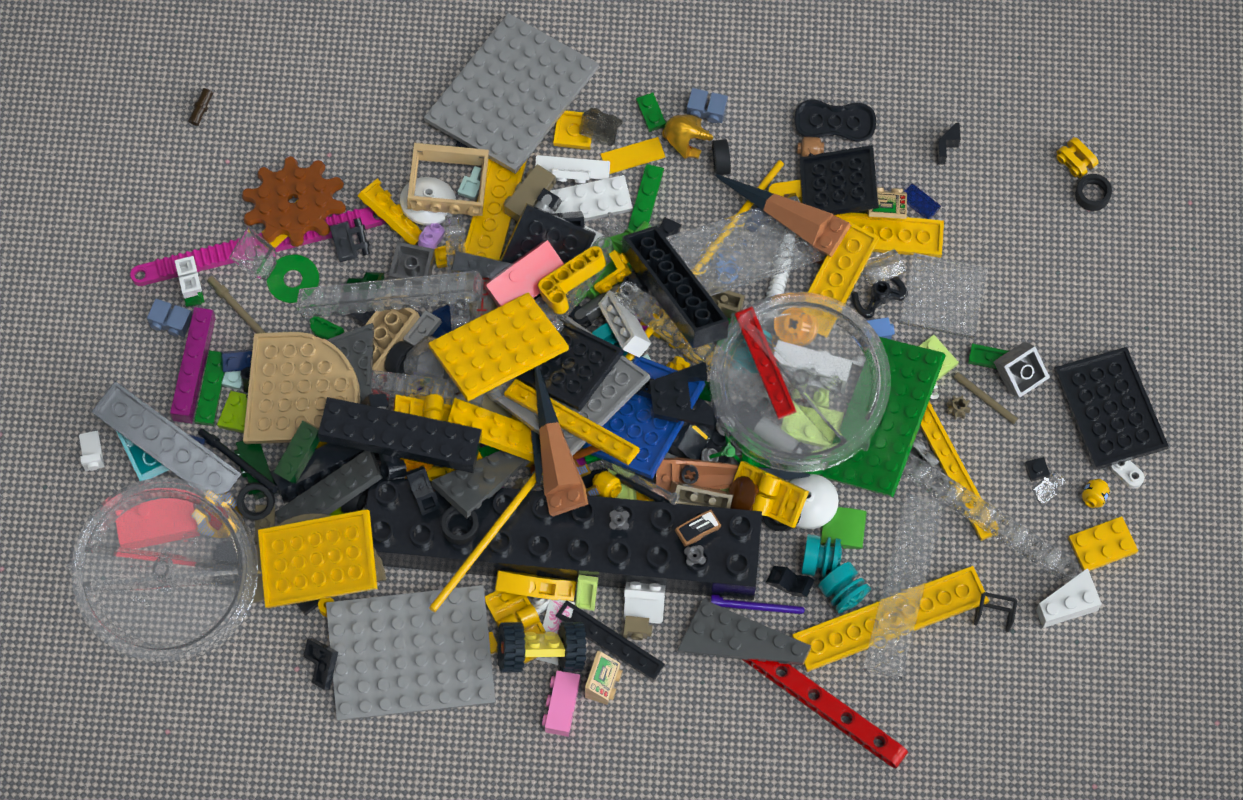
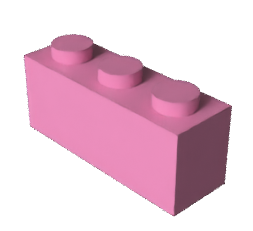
[542,670,580,737]

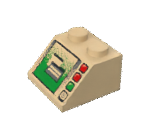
[867,187,907,219]
[585,651,623,705]

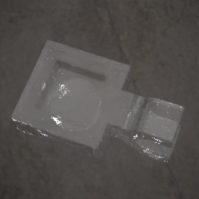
[1032,472,1066,505]

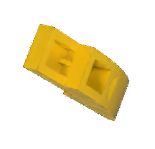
[495,570,577,601]

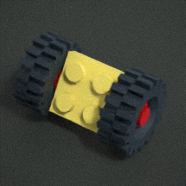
[497,622,587,673]

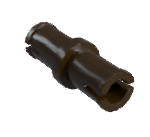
[188,88,213,126]

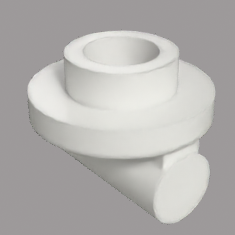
[531,597,550,615]

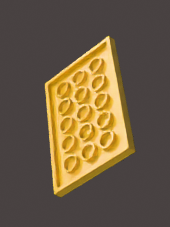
[428,292,569,401]
[258,510,378,608]

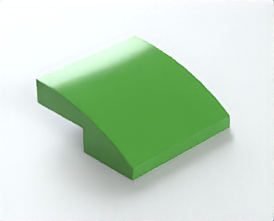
[821,507,867,549]

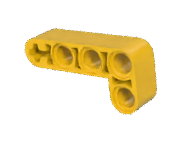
[538,246,606,314]

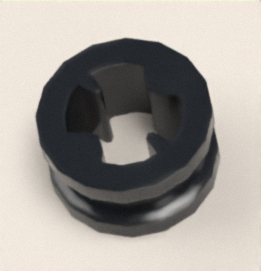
[681,465,699,484]

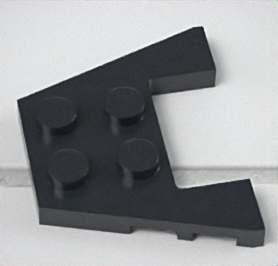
[649,362,714,429]

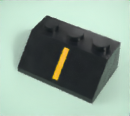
[667,398,722,460]

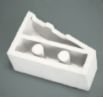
[1036,568,1102,628]

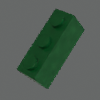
[274,421,320,483]
[234,440,277,500]

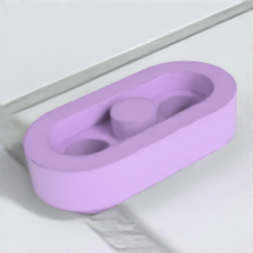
[418,223,445,249]

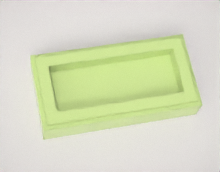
[575,575,598,611]

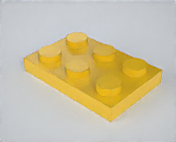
[1068,516,1138,571]

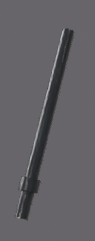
[198,428,278,493]

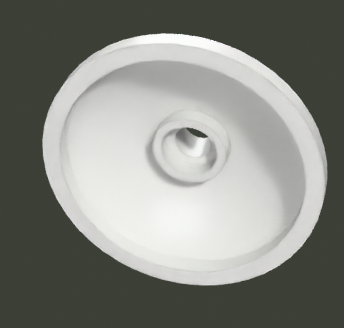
[400,177,456,225]
[790,474,839,529]

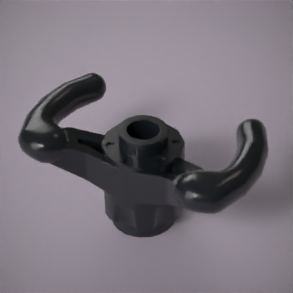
[852,272,908,319]

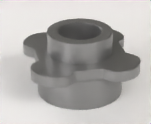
[609,510,629,530]
[684,545,706,566]

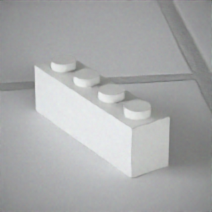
[598,290,651,357]

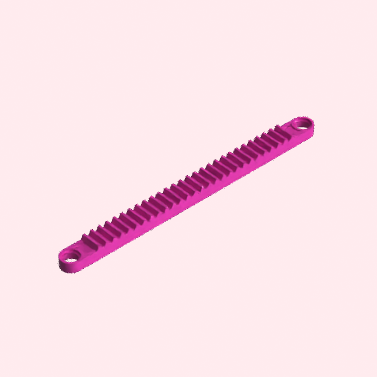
[130,207,386,286]

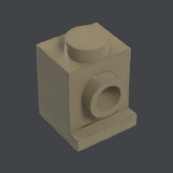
[623,616,653,640]

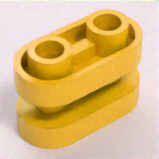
[1056,137,1098,178]

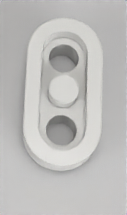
[1110,460,1144,489]

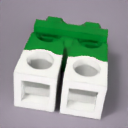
[175,256,205,307]

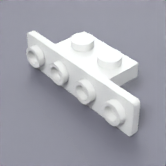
[535,155,610,183]

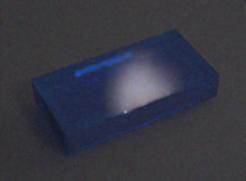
[904,183,941,219]

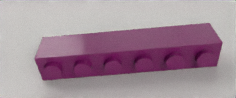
[170,307,216,424]

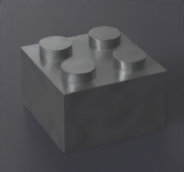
[389,242,435,292]
[994,341,1050,398]

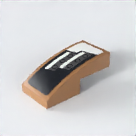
[675,510,721,546]

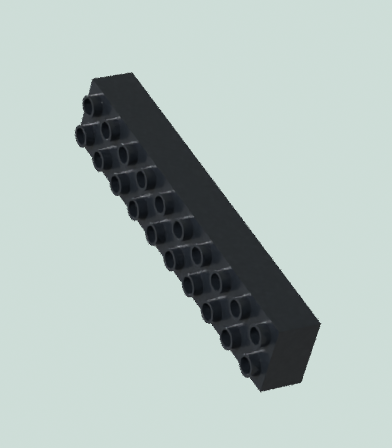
[366,478,762,600]

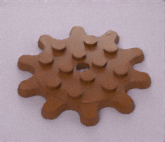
[242,156,346,247]

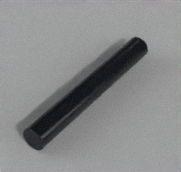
[615,473,665,502]

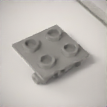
[909,438,941,476]

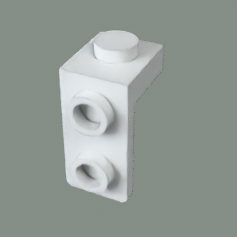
[79,431,104,471]

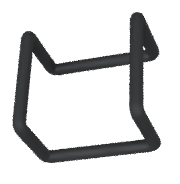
[974,592,1017,632]

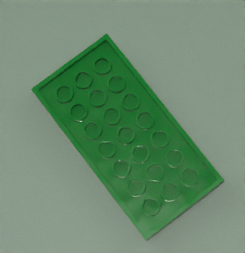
[822,336,946,498]

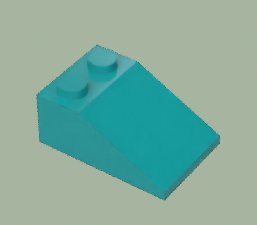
[116,431,169,483]

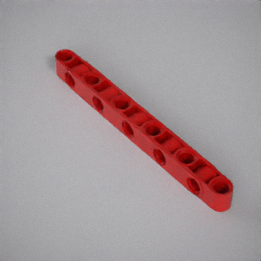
[742,659,908,769]

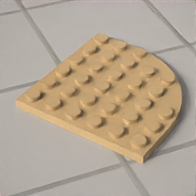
[243,332,360,444]

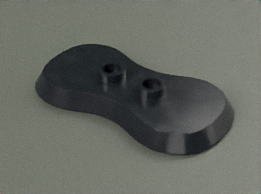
[794,99,876,142]

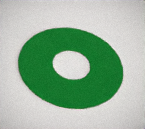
[267,255,319,303]

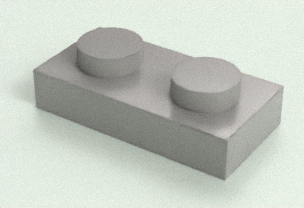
[403,310,442,351]

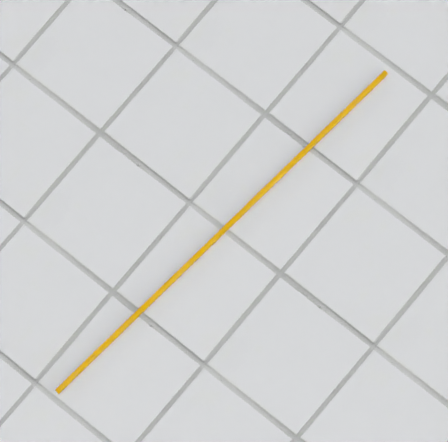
[429,160,784,612]

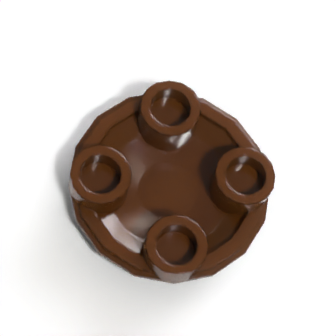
[729,476,759,511]

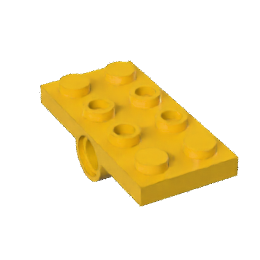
[393,394,452,422]
[733,461,809,528]
[485,590,546,664]

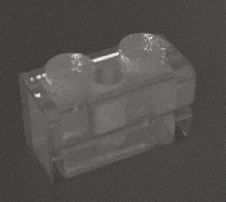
[862,249,906,286]

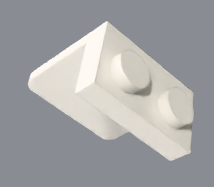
[624,581,666,624]

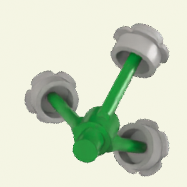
[701,418,742,465]

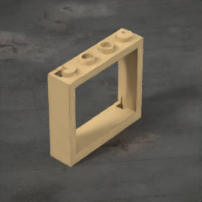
[407,143,489,216]

